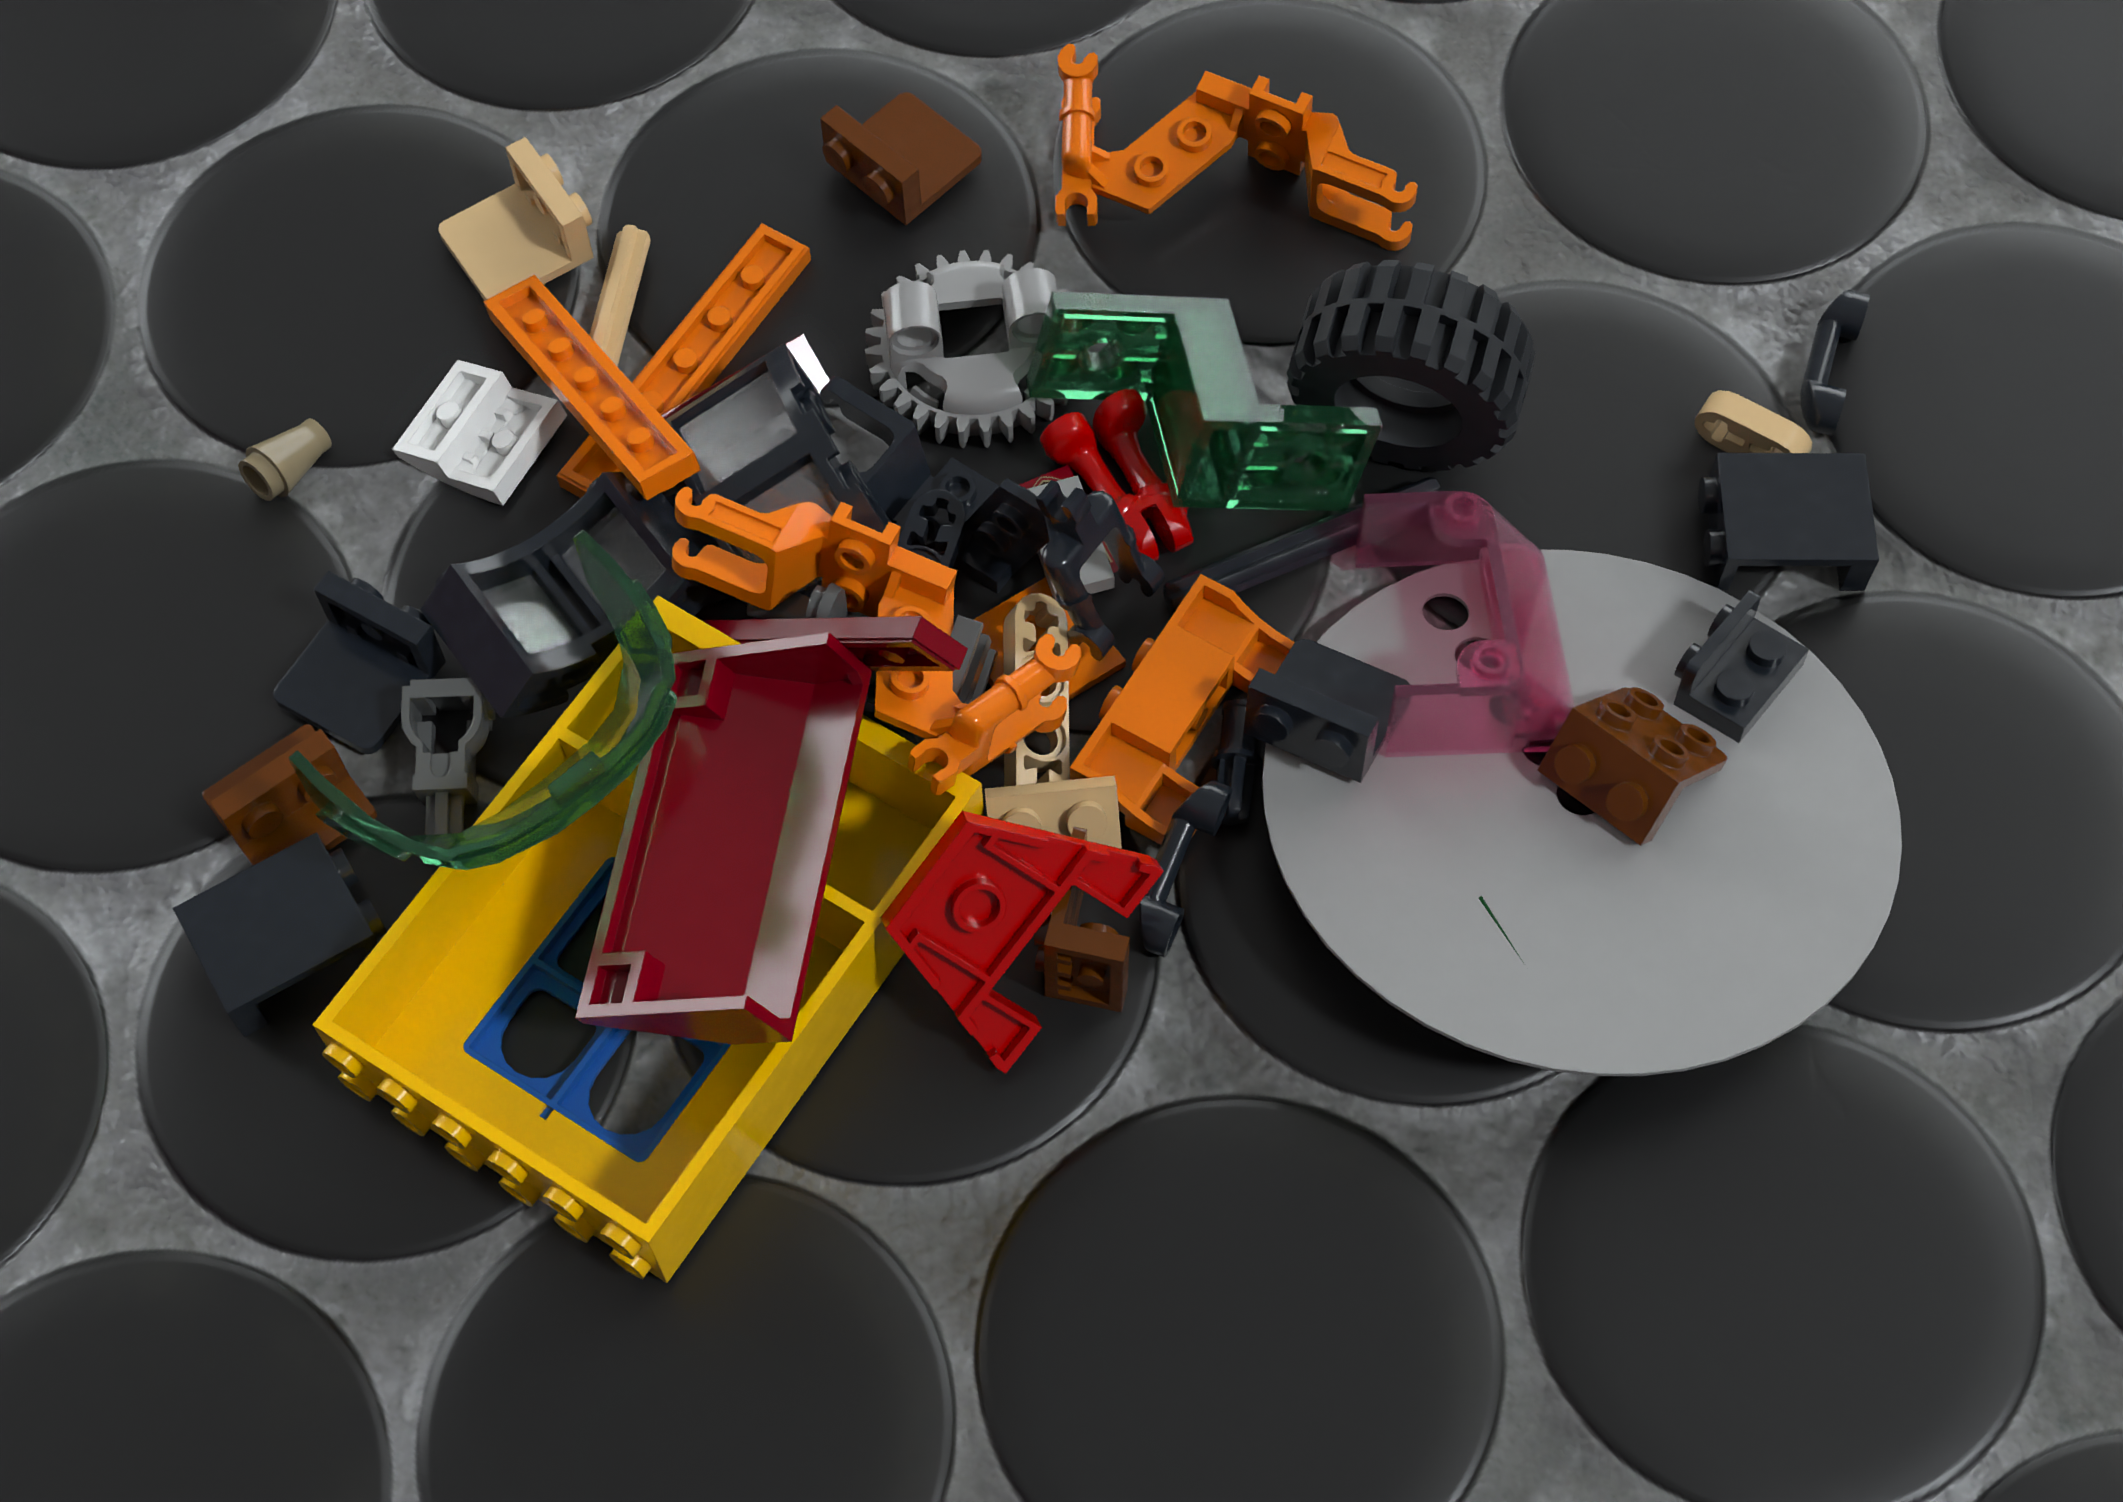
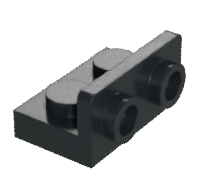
[1674,590,1809,743]

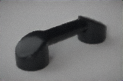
[1800,290,1870,436]
[1139,781,1233,958]

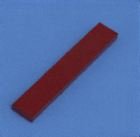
[701,616,968,671]

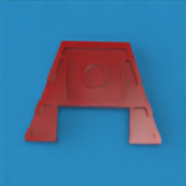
[880,811,1164,1074]

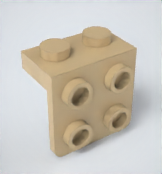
[438,137,594,301]

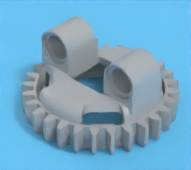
[865,250,1083,448]

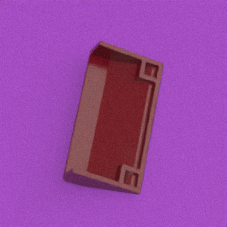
[575,632,872,1045]

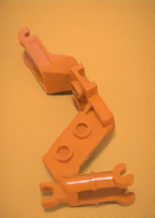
[1055,44,1418,251]
[672,487,1081,796]

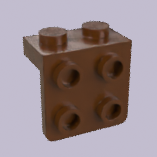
[820,92,982,225]
[1537,687,1728,846]

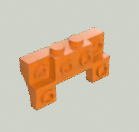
[1070,574,1295,845]

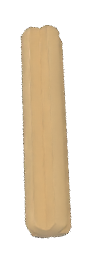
[589,225,651,366]

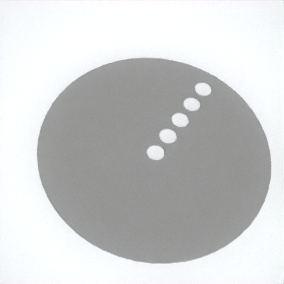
[1262,549,1902,1076]

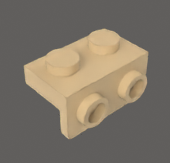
[984,775,1122,849]

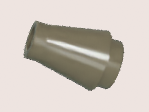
[238,418,332,501]

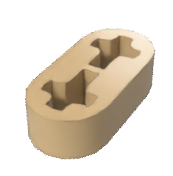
[1695,390,1812,453]

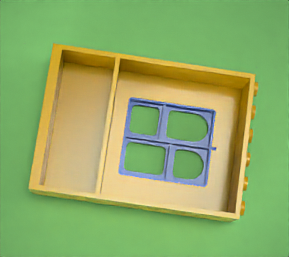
[313,596,984,1283]

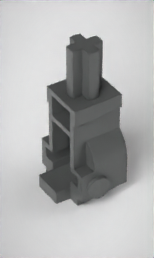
[401,678,495,858]

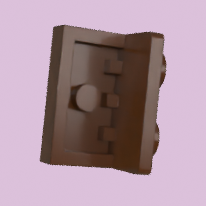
[202,724,377,865]

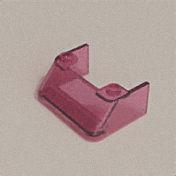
[1354,491,1575,757]

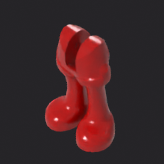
[1040,389,1194,561]

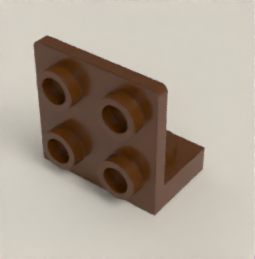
[1034,827,1130,1013]

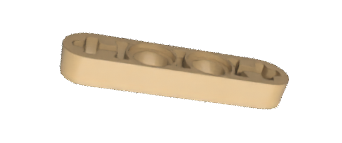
[1003,593,1070,787]

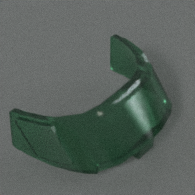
[288,530,677,870]

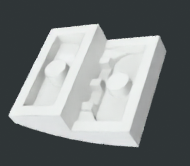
[392,360,567,506]

